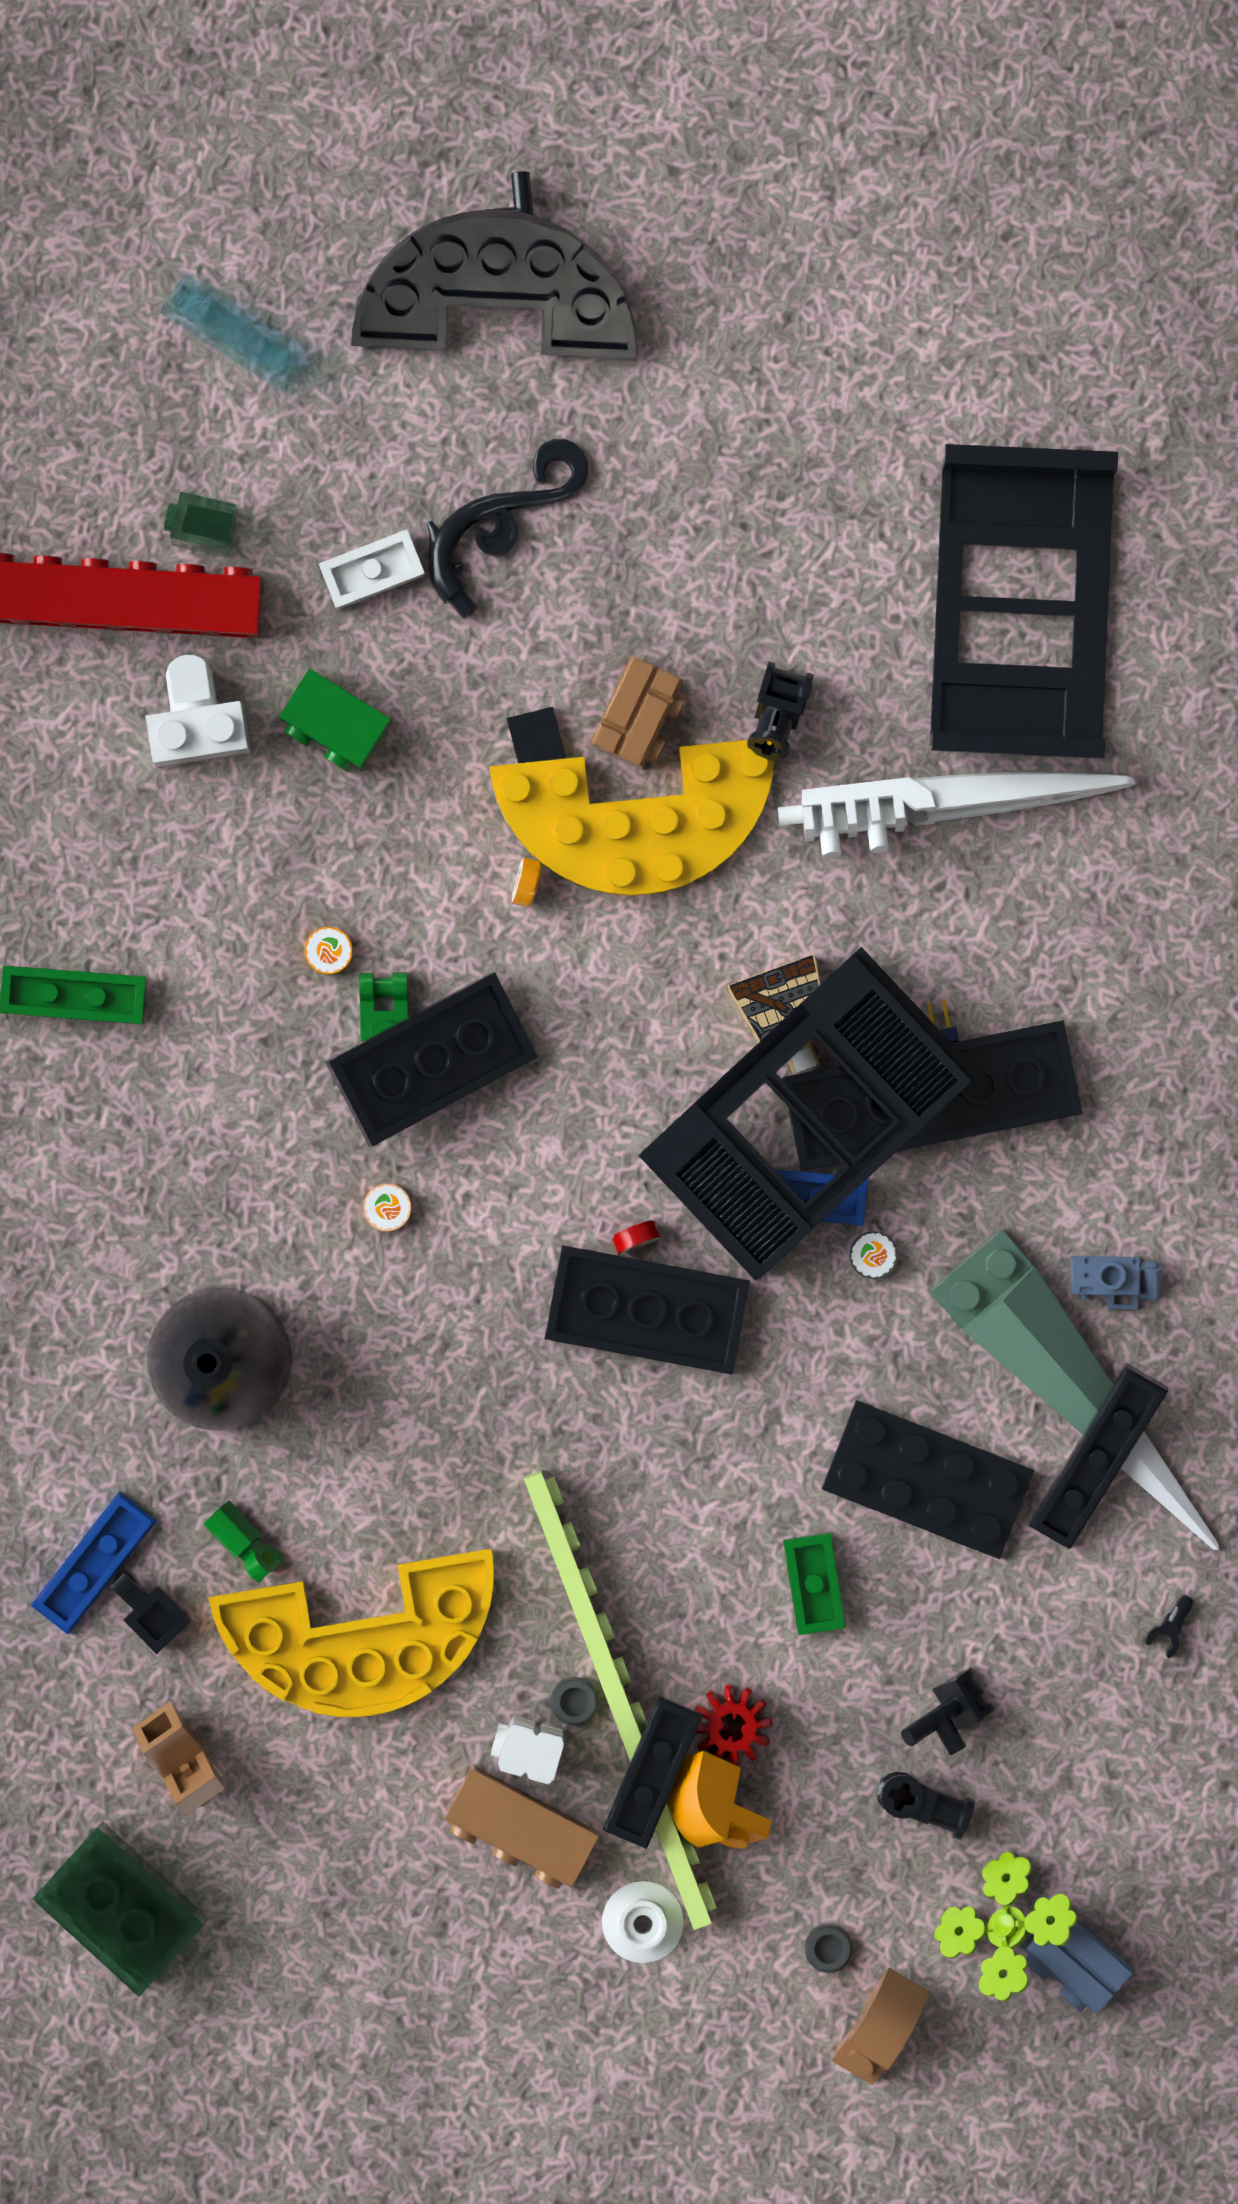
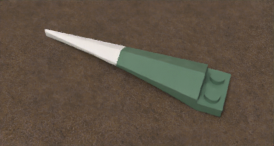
[929,1229,1219,1550]

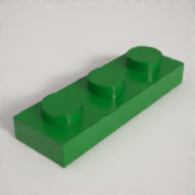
[0,965,147,1025]

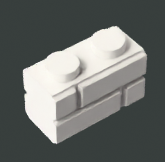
[490,1716,565,1784]

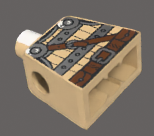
[727,954,820,1074]

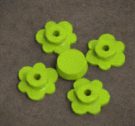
[934,1852,1078,2002]

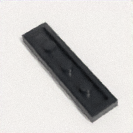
[1029,1363,1168,1549]

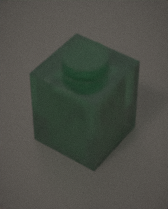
[164,491,239,558]

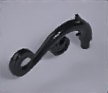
[427,439,588,619]

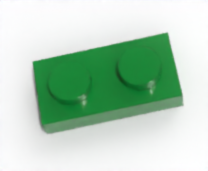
[783,1532,846,1635]

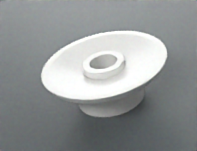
[602,1881,684,1963]

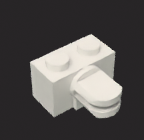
[145,655,251,767]

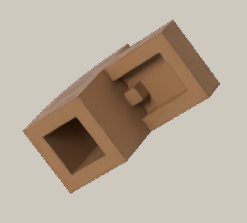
[131,1701,225,1817]
[831,1968,930,2085]

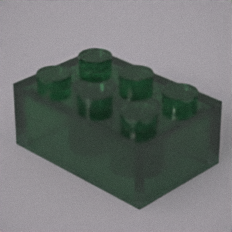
[32,1821,208,1997]

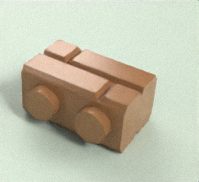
[590,656,687,770]

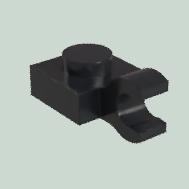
[110,1570,192,1655]

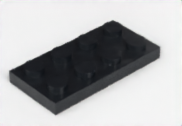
[325,972,538,1147]
[544,1245,750,1375]
[821,1400,1035,1559]

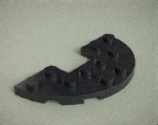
[351,210,637,359]

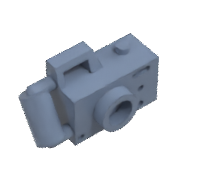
[1071,1256,1163,1309]

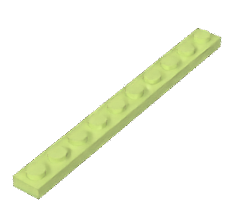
[524,1470,717,1930]

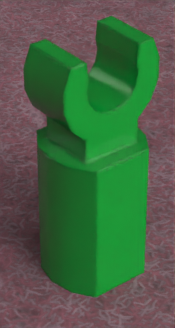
[203,1500,284,1583]

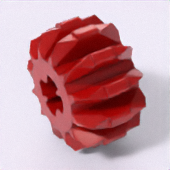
[694,1684,773,1766]

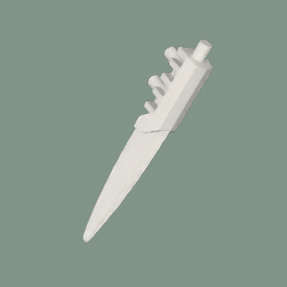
[777,772,1136,859]

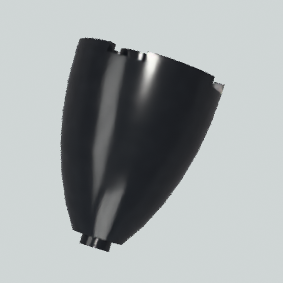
[147,1288,292,1431]

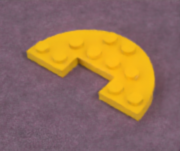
[489,740,774,896]
[208,1548,494,1717]

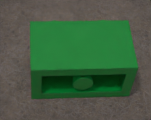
[279,668,392,772]

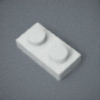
[319,529,425,610]

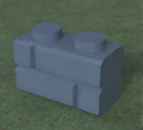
[1021,1919,1134,2014]

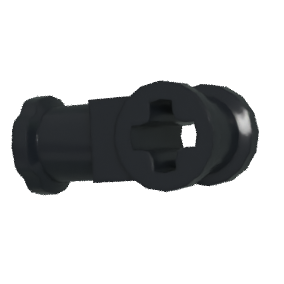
[747,661,814,760]
[877,1771,975,1840]

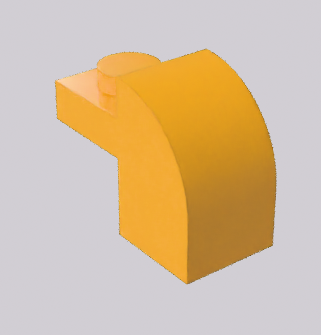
[669,1751,772,1849]

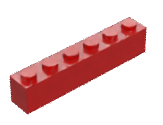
[0,553,263,639]

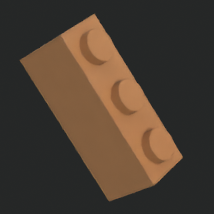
[444,1764,599,1889]

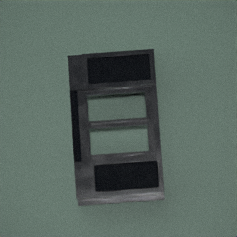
[930,444,1118,759]
[638,947,979,1281]

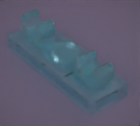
[160,272,306,391]

